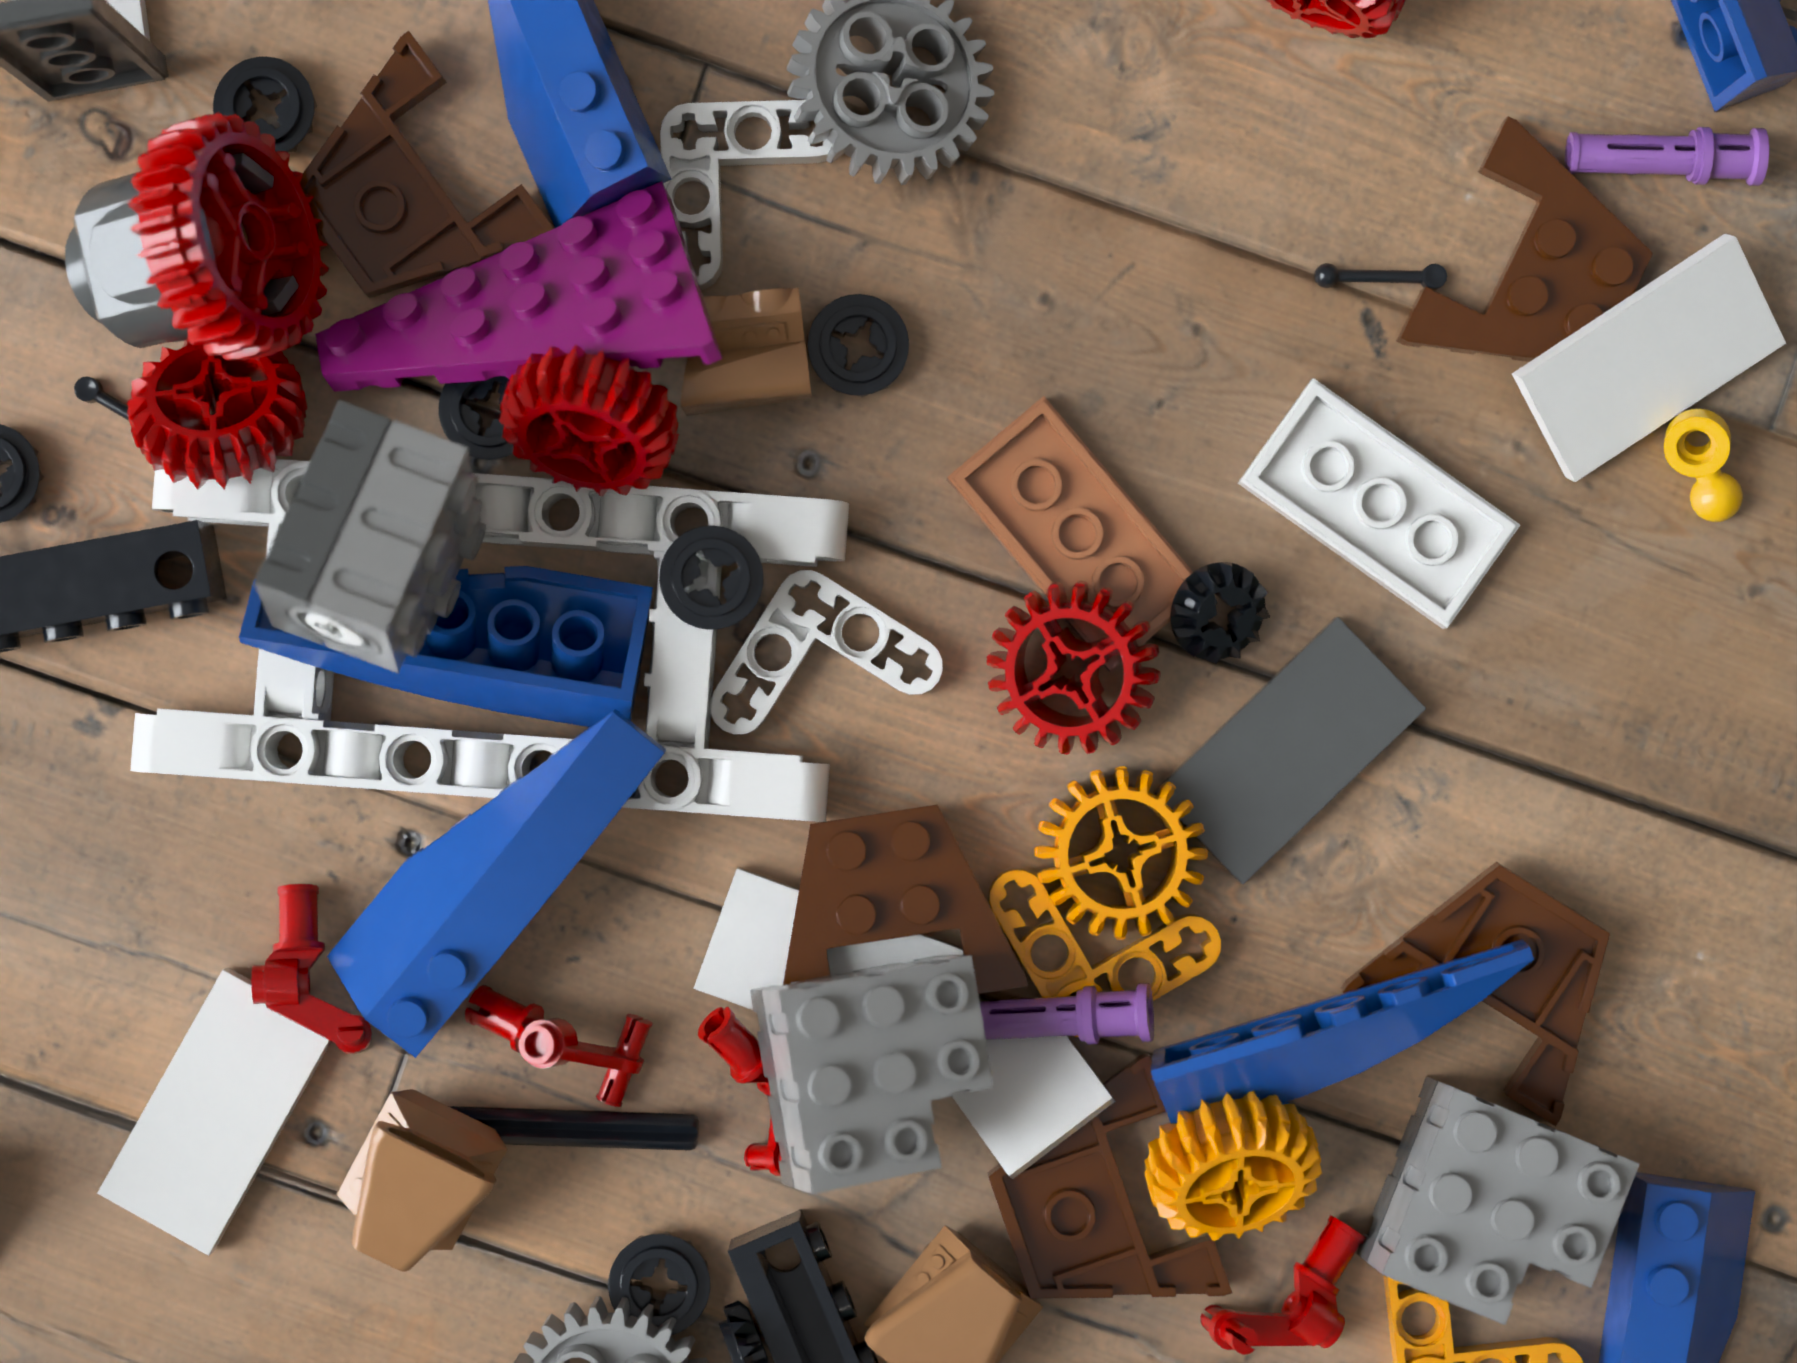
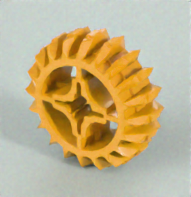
[1034,766,1208,940]
[1144,1091,1322,1241]

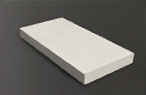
[1512,234,1786,482]
[1238,378,1520,629]
[693,867,963,1010]
[97,968,331,1256]

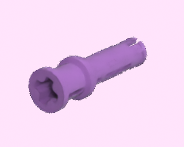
[1565,127,1769,186]
[979,983,1154,1045]

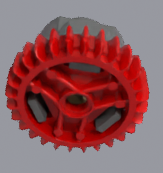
[65,113,329,361]

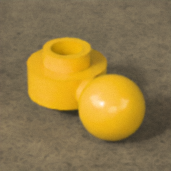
[1664,409,1743,522]

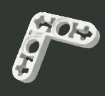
[660,100,833,290]
[710,570,943,734]

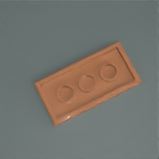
[947,396,1193,672]

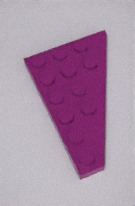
[315,181,723,392]

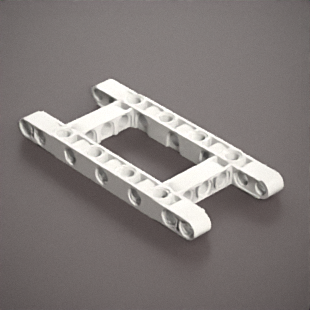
[130,459,849,822]

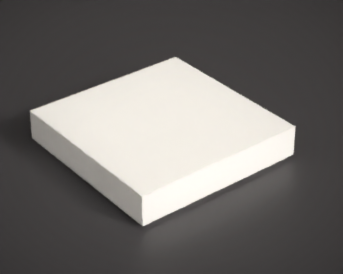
[952,997,1116,1179]

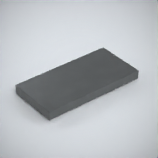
[0,0,169,102]
[1153,617,1426,885]

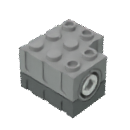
[254,400,486,673]
[750,955,994,1194]
[1357,1076,1639,1325]

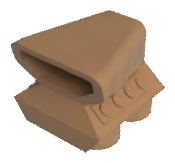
[681,288,812,416]
[336,1089,507,1272]
[864,1225,1043,1363]

